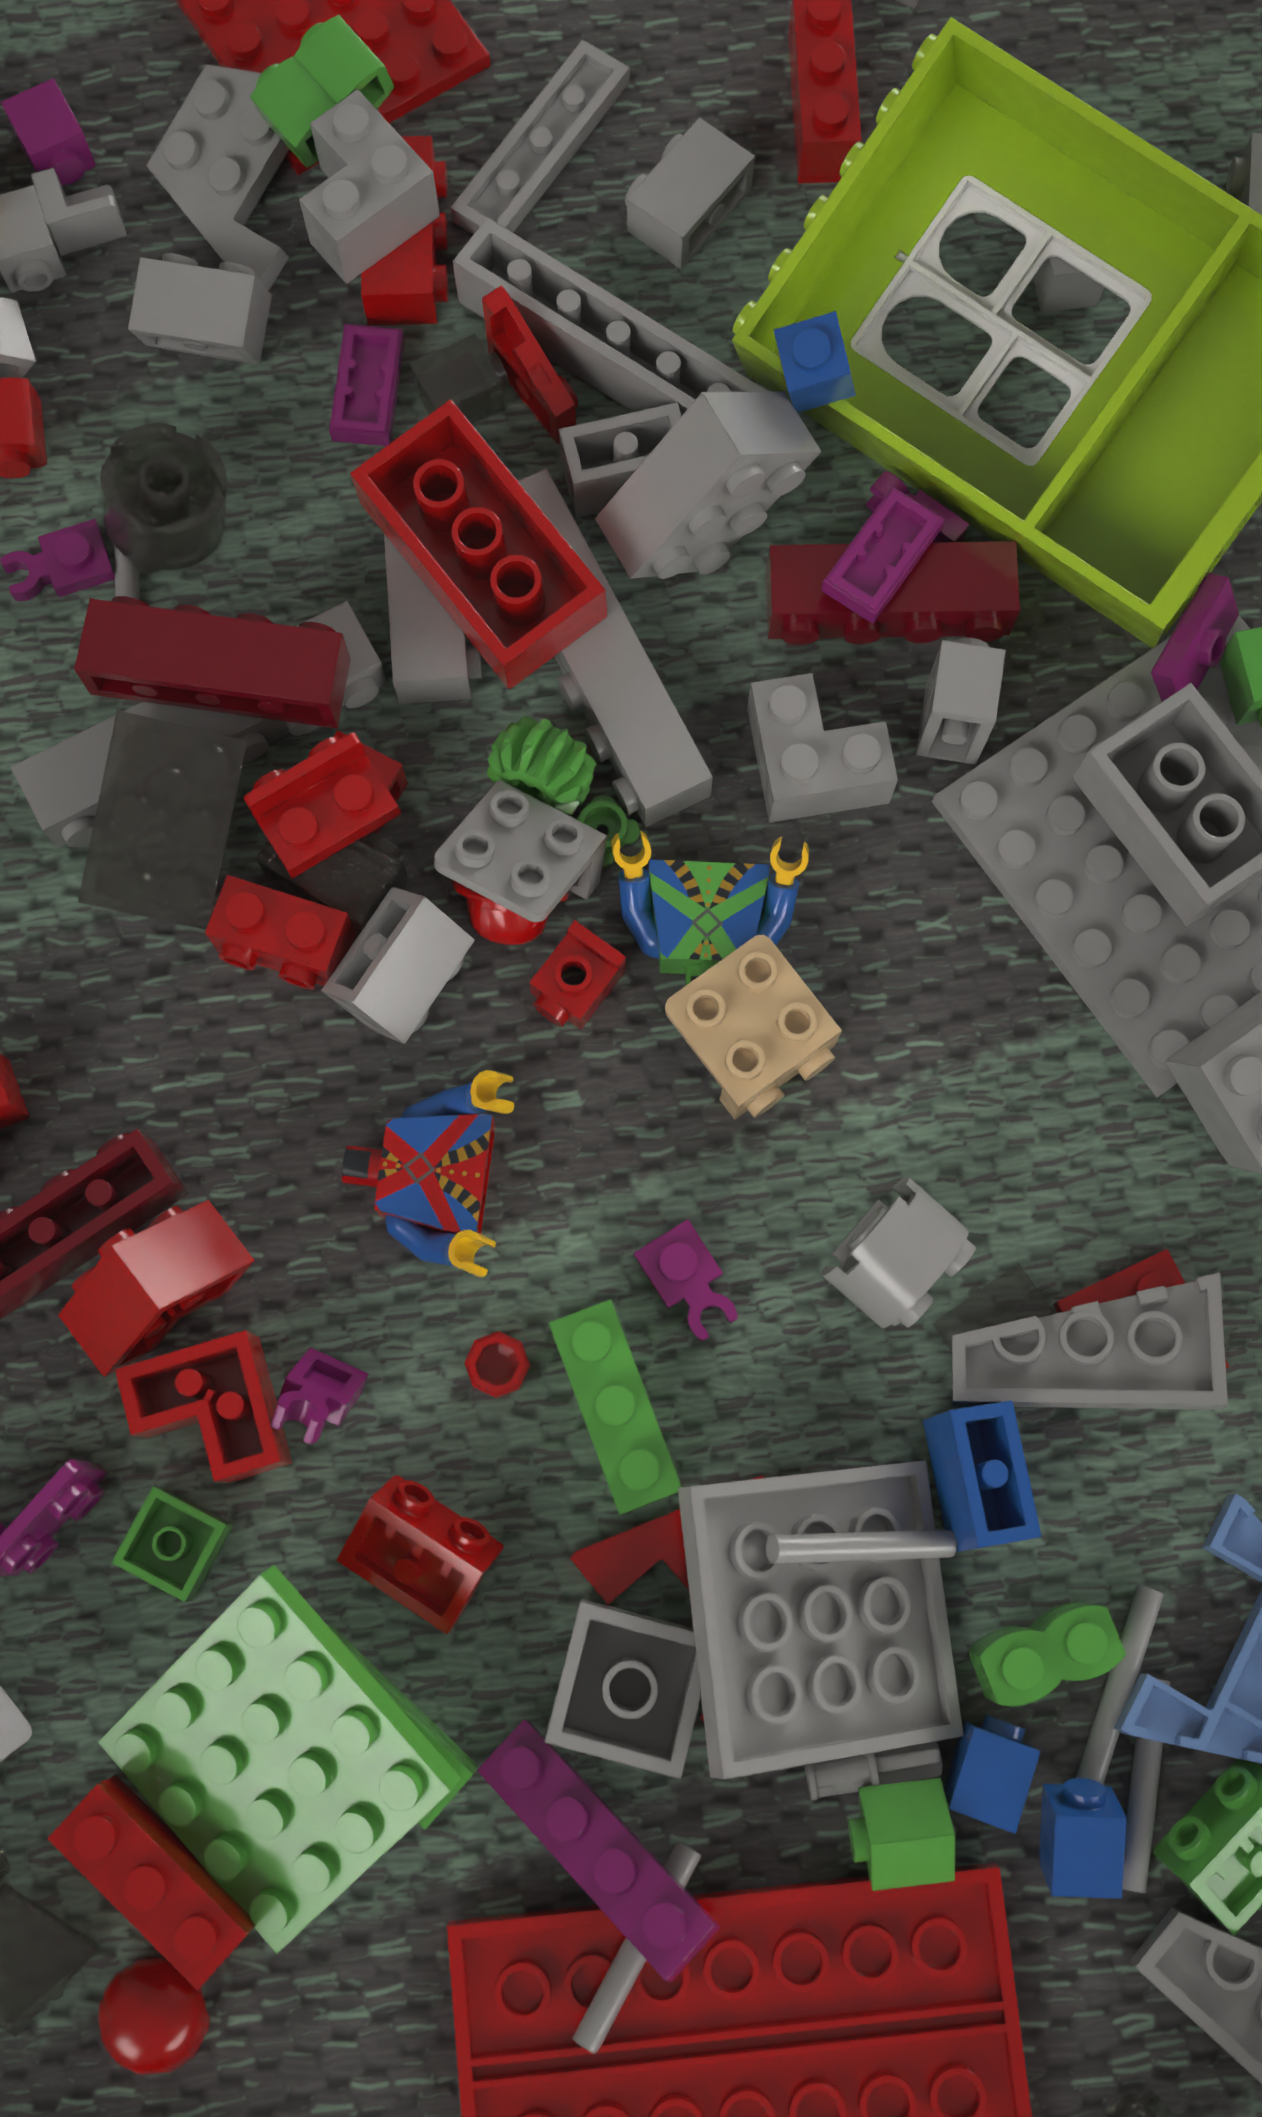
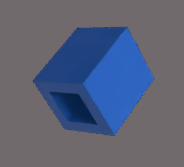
[774,311,856,413]
[943,1714,1041,1834]
[1039,1778,1127,1899]

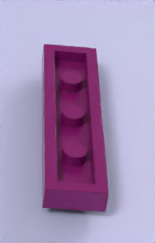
[477,1719,720,1982]

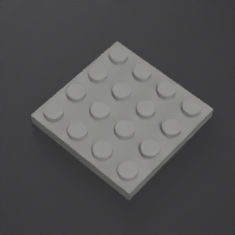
[678,1460,964,1780]

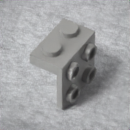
[434,780,607,922]

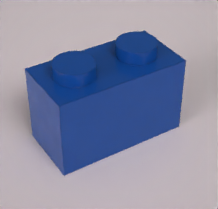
[923,1401,1042,1552]

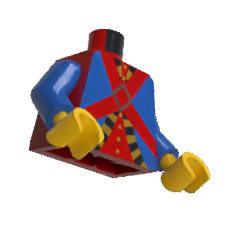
[342,1070,514,1277]

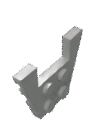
[146,65,379,291]

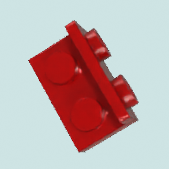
[244,732,401,879]
[336,1475,504,1635]

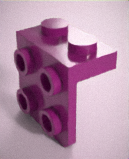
[0,1459,109,1576]

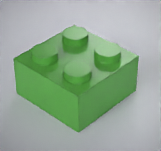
[111,1486,234,1602]

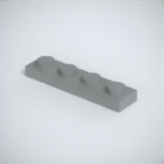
[451,39,630,235]

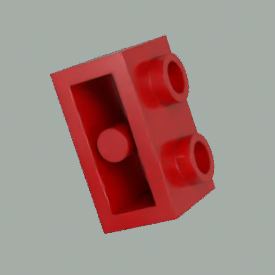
[205,875,357,990]

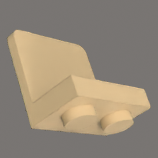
[665,935,842,1119]

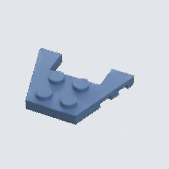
[1113,1493,1262,1764]

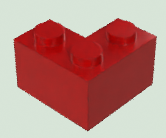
[58,1200,255,1377]
[114,1330,293,1483]

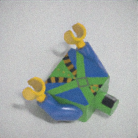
[611,831,809,986]

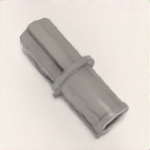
[805,1741,942,1801]

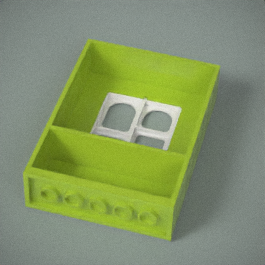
[732,17,1262,648]

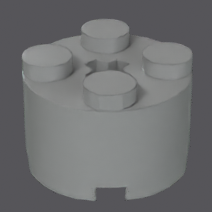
[821,1176,976,1328]

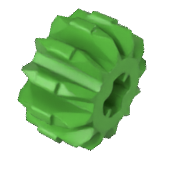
[486,716,596,815]

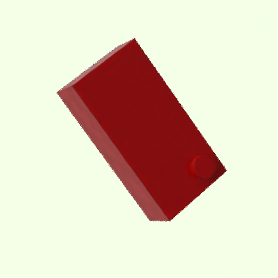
[350,399,608,690]

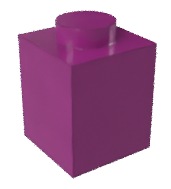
[1,78,96,185]

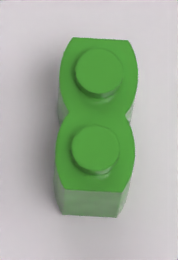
[250,15,394,168]
[968,1602,1126,1706]

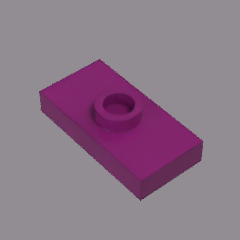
[329,324,405,446]
[821,486,945,624]
[1151,573,1239,702]

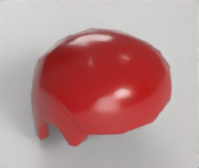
[98,1958,210,2075]

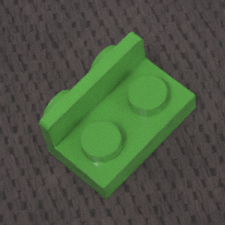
[1153,1759,1262,1936]

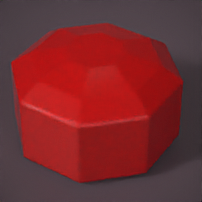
[464,1331,531,1399]

